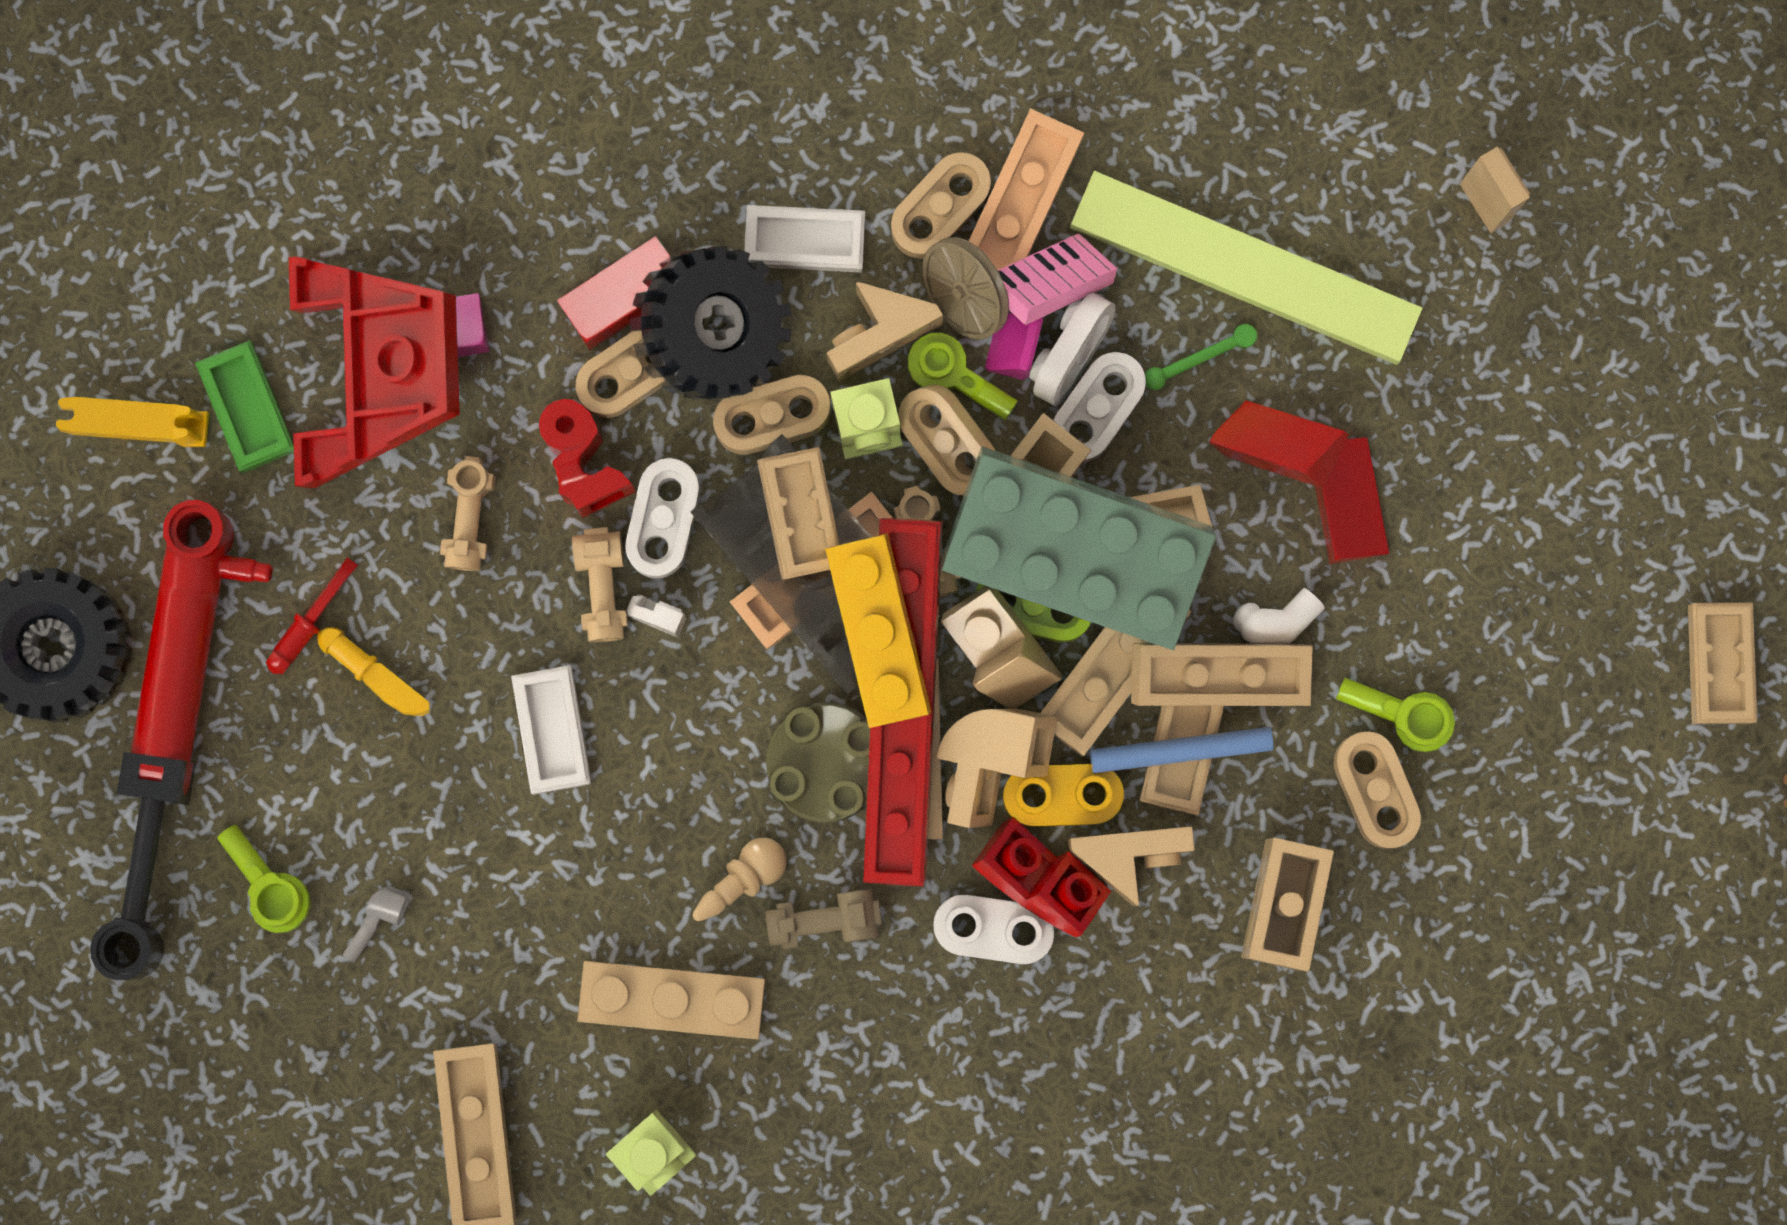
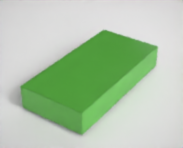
[195,340,294,474]

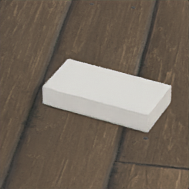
[745,205,865,272]
[511,665,592,795]

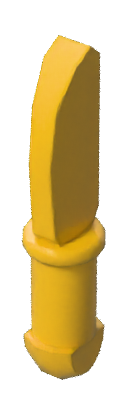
[317,627,430,717]

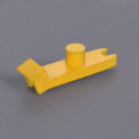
[56,397,210,447]

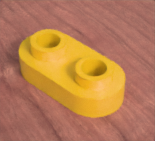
[1003,764,1124,827]

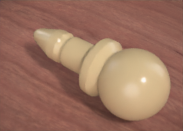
[692,838,787,921]

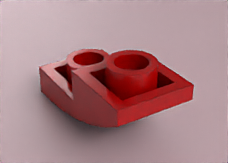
[971,817,1112,937]

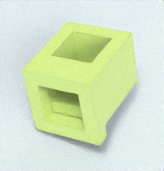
[830,378,903,460]
[606,1110,696,1196]

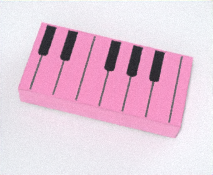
[998,233,1118,325]

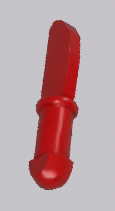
[265,557,358,675]

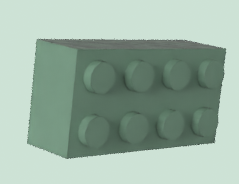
[941,446,1216,650]

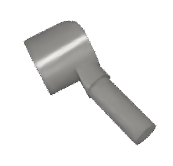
[342,886,410,963]

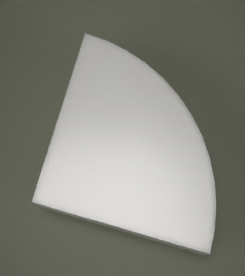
[626,594,687,638]

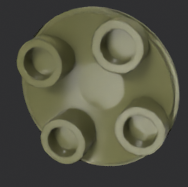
[766,702,870,823]

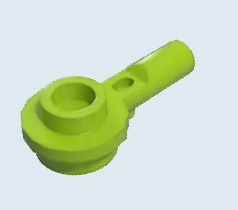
[908,333,1018,420]
[1336,677,1455,752]
[217,825,311,933]

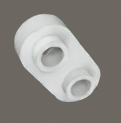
[1030,292,1115,407]
[1054,352,1146,463]
[625,458,700,578]
[933,895,1054,964]

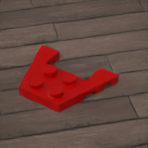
[288,256,460,488]

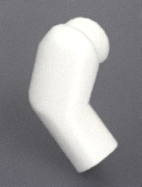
[1233,588,1325,644]

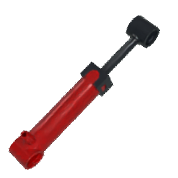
[90,500,273,980]

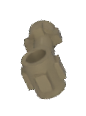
[765,889,882,949]

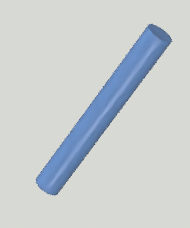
[1090,727,1273,773]

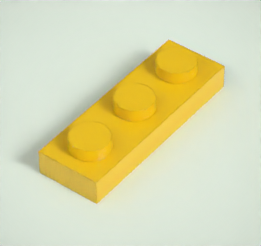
[825,533,931,728]

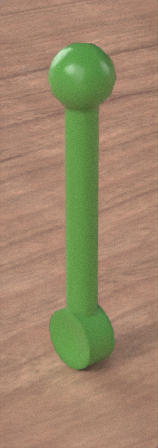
[1144,324,1257,390]

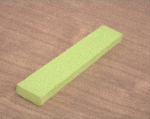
[1070,171,1422,365]

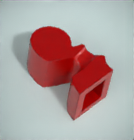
[539,399,636,518]

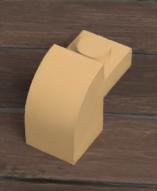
[936,709,1057,828]

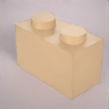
[1241,838,1334,972]

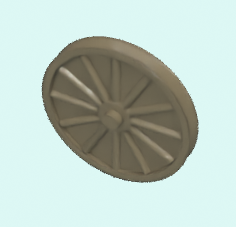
[922,237,1009,340]

